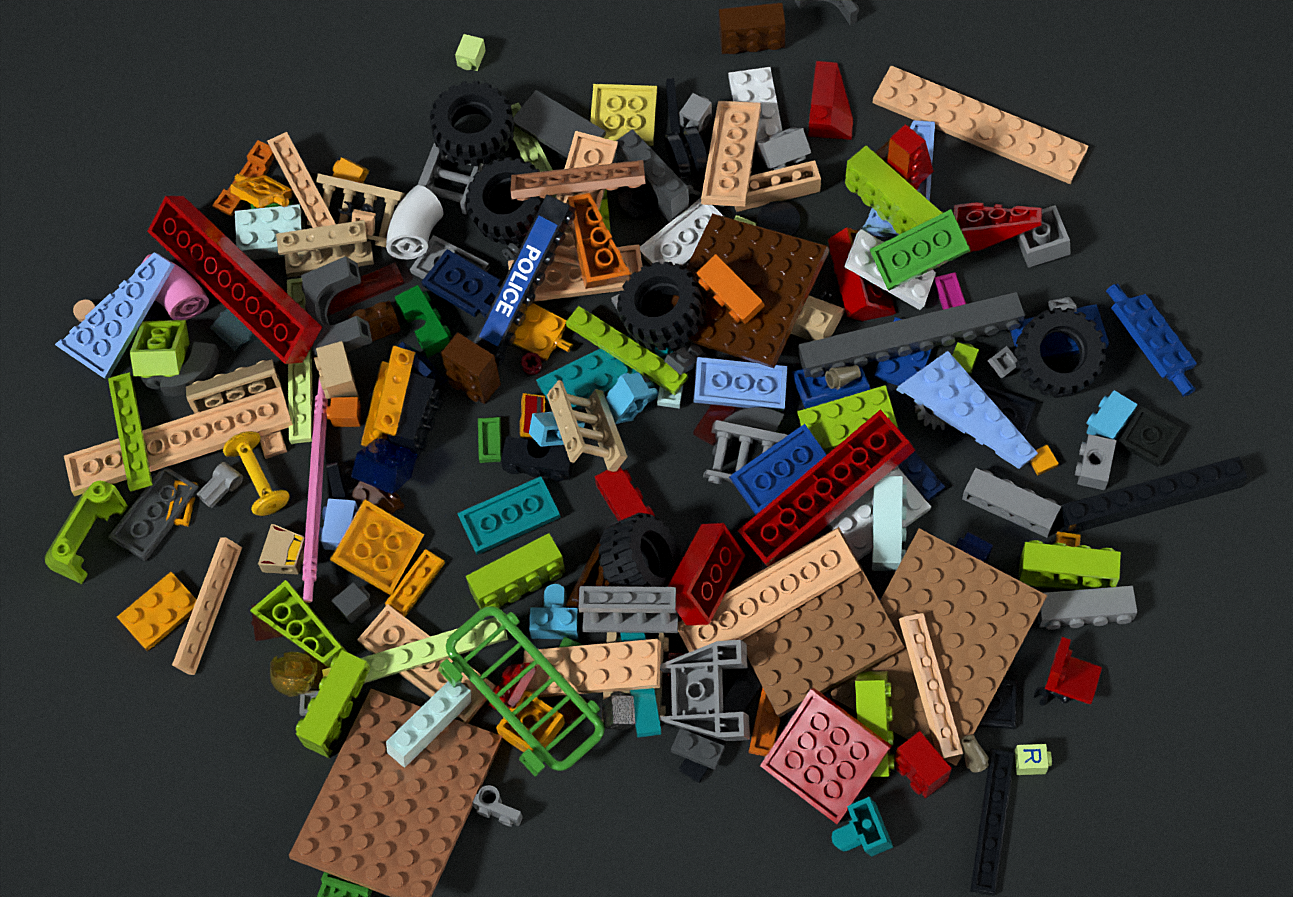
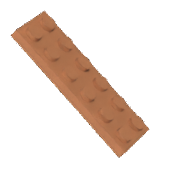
[511,160,646,201]

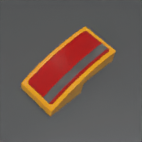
[520,393,545,439]

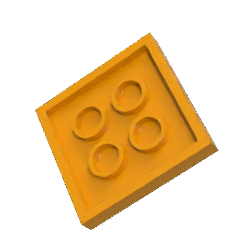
[330,499,424,595]

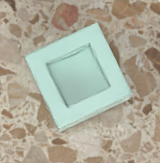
[657,386,683,409]

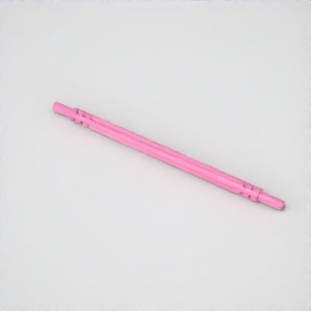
[302,378,328,603]

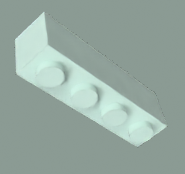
[872,476,907,571]
[386,682,471,768]

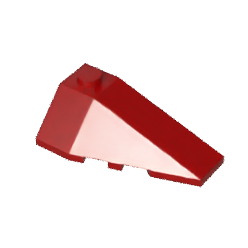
[808,61,853,140]
[954,202,1042,253]

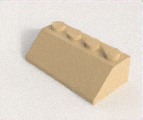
[791,295,845,341]
[186,359,283,414]

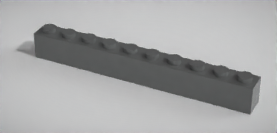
[798,292,1025,378]

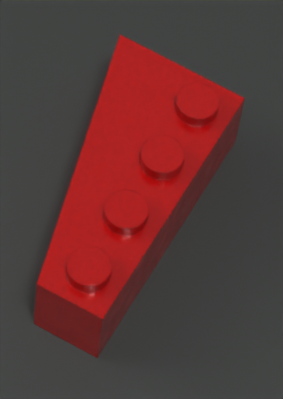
[887,124,934,190]

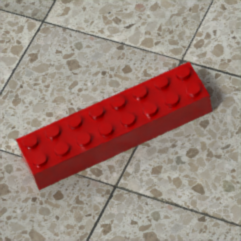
[738,409,915,567]

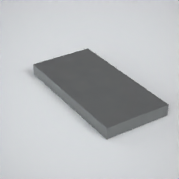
[513,90,606,158]
[108,467,201,562]

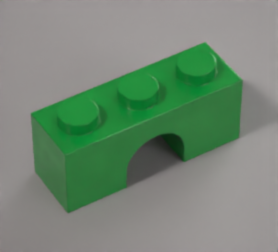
[395,285,451,358]

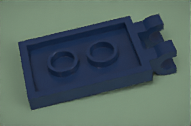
[421,249,501,318]

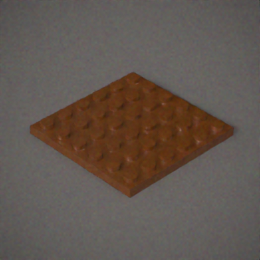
[664,213,830,368]

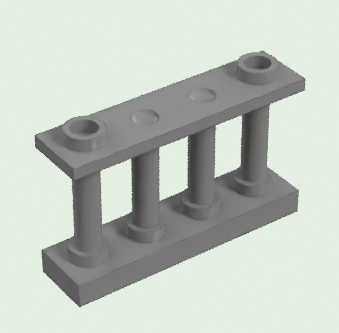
[418,143,486,215]
[703,420,788,484]
[578,586,678,633]

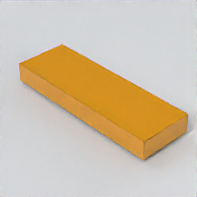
[385,549,445,617]

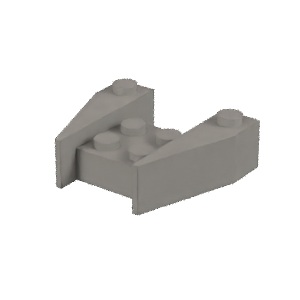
[659,640,750,741]

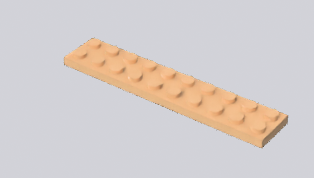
[873,66,1088,184]
[64,387,292,497]

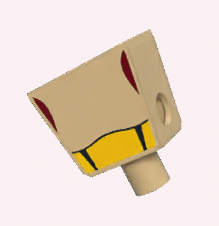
[258,524,305,574]

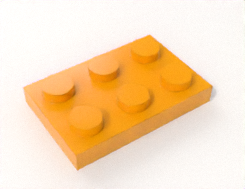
[117,572,197,652]

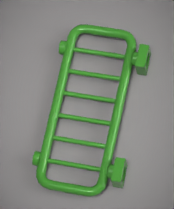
[438,606,605,777]

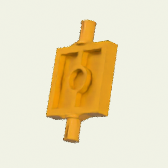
[231,173,293,208]
[513,303,573,361]

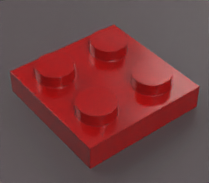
[488,663,537,710]

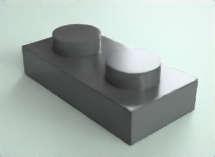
[664,343,709,375]
[671,728,725,770]

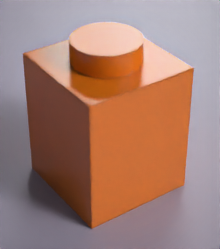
[326,397,361,427]

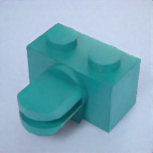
[832,797,893,857]

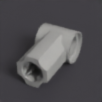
[197,462,243,508]

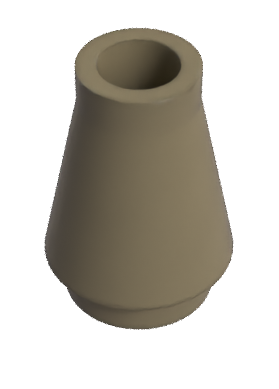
[825,365,861,390]
[961,735,989,772]

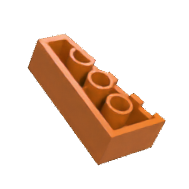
[567,193,631,289]

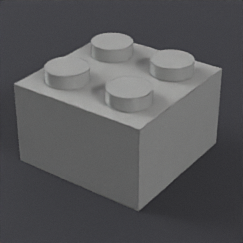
[755,127,811,170]
[1015,205,1071,268]

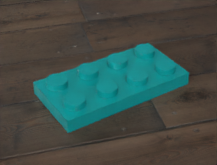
[457,476,561,555]

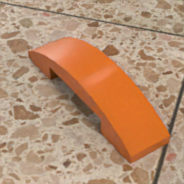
[212,140,274,216]

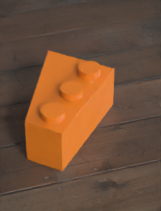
[696,254,765,325]

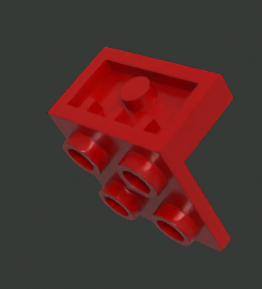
[1045,637,1102,704]

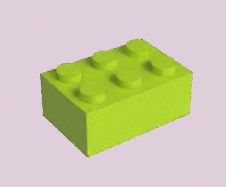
[130,320,189,378]

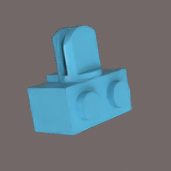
[606,373,659,424]
[529,584,579,639]

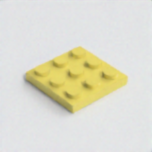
[590,84,657,146]

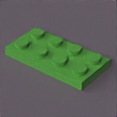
[869,209,971,291]

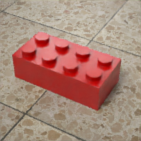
[668,523,745,626]

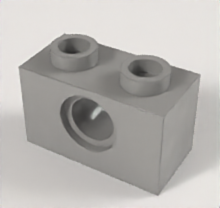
[679,93,712,139]
[1075,434,1116,490]

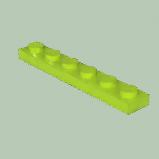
[566,306,688,395]
[108,372,153,491]

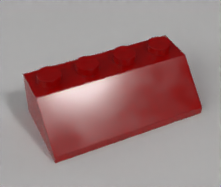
[828,227,896,321]

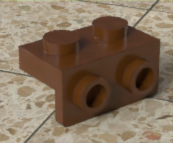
[348,300,401,341]
[349,476,405,515]

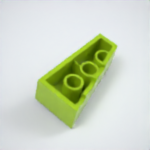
[250,580,347,668]
[296,650,371,758]
[855,671,895,777]

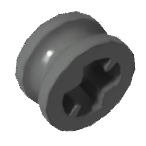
[502,243,519,261]

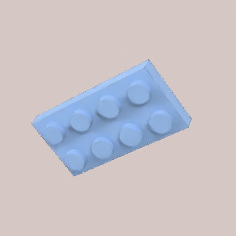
[694,357,787,412]

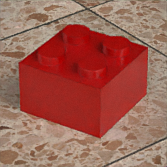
[895,731,952,799]

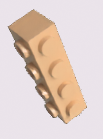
[735,160,821,212]

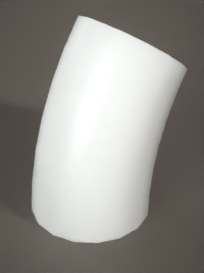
[386,185,443,260]

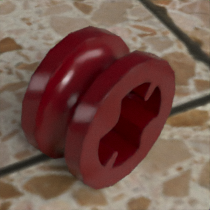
[521,352,542,375]

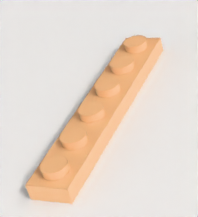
[267,132,336,228]
[172,538,242,675]
[899,613,963,759]

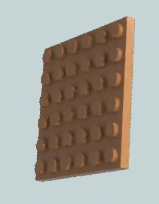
[725,527,905,718]

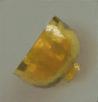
[270,652,318,697]

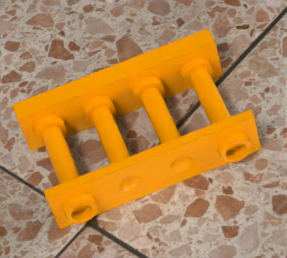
[361,346,415,451]

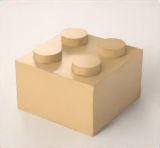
[314,341,359,399]

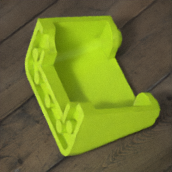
[45,480,128,584]

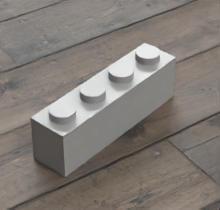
[962,468,1061,538]
[1038,586,1137,630]

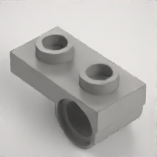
[473,785,523,827]

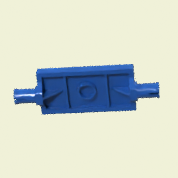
[1106,283,1197,397]

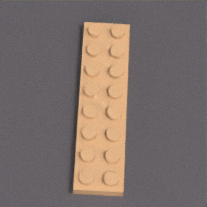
[678,529,861,652]

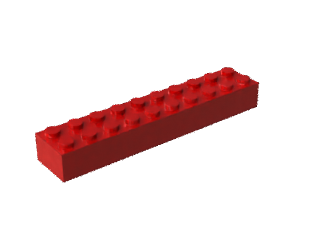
[147,196,322,364]

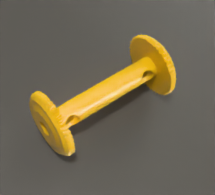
[223,431,290,516]

